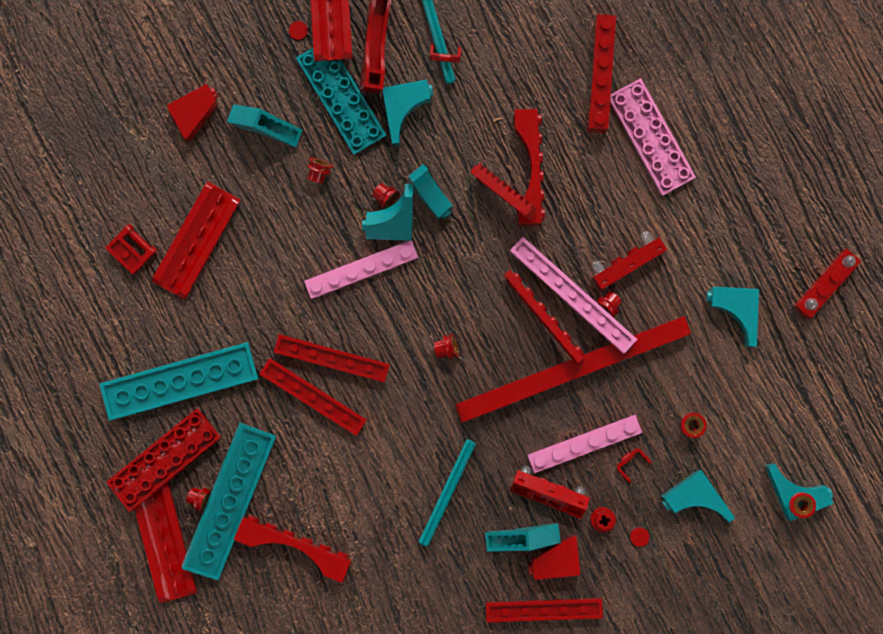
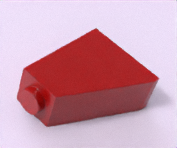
[166,84,219,142]
[528,534,580,580]

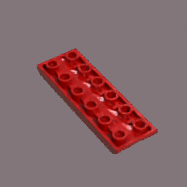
[311,0,353,62]
[152,182,241,300]
[106,408,221,512]
[135,482,198,603]

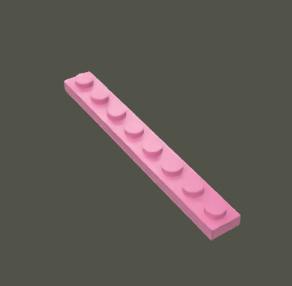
[510,237,637,354]

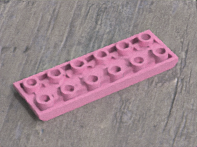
[610,78,696,196]

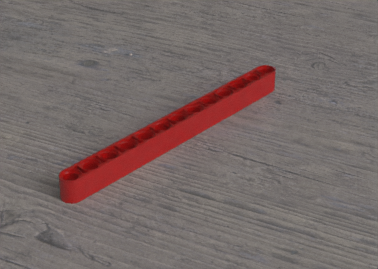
[455,316,692,423]

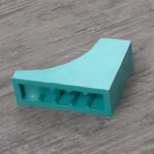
[382,80,434,147]
[227,104,302,147]
[408,164,453,220]
[362,184,413,241]
[706,287,759,347]
[764,463,834,521]
[661,470,735,523]
[485,523,561,552]

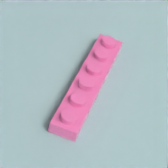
[304,241,418,299]
[527,415,642,473]

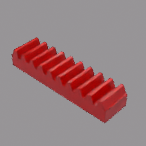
[470,163,537,222]

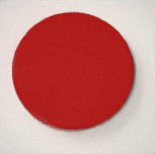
[289,21,308,40]
[630,527,649,547]

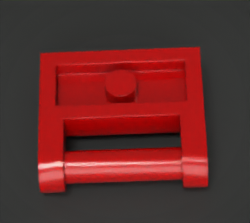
[105,224,157,275]

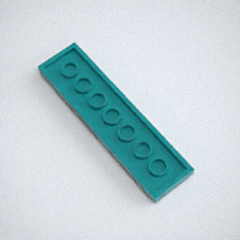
[99,342,259,421]
[181,422,276,580]

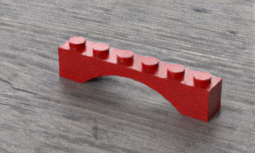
[360,0,392,94]
[587,14,616,133]
[514,109,545,226]
[234,515,352,583]

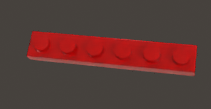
[504,270,584,366]
[274,334,390,382]
[259,358,367,436]
[486,598,603,623]

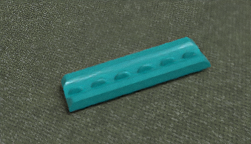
[296,48,387,155]

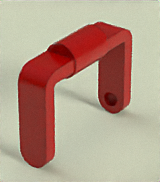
[430,44,461,63]
[616,448,652,483]

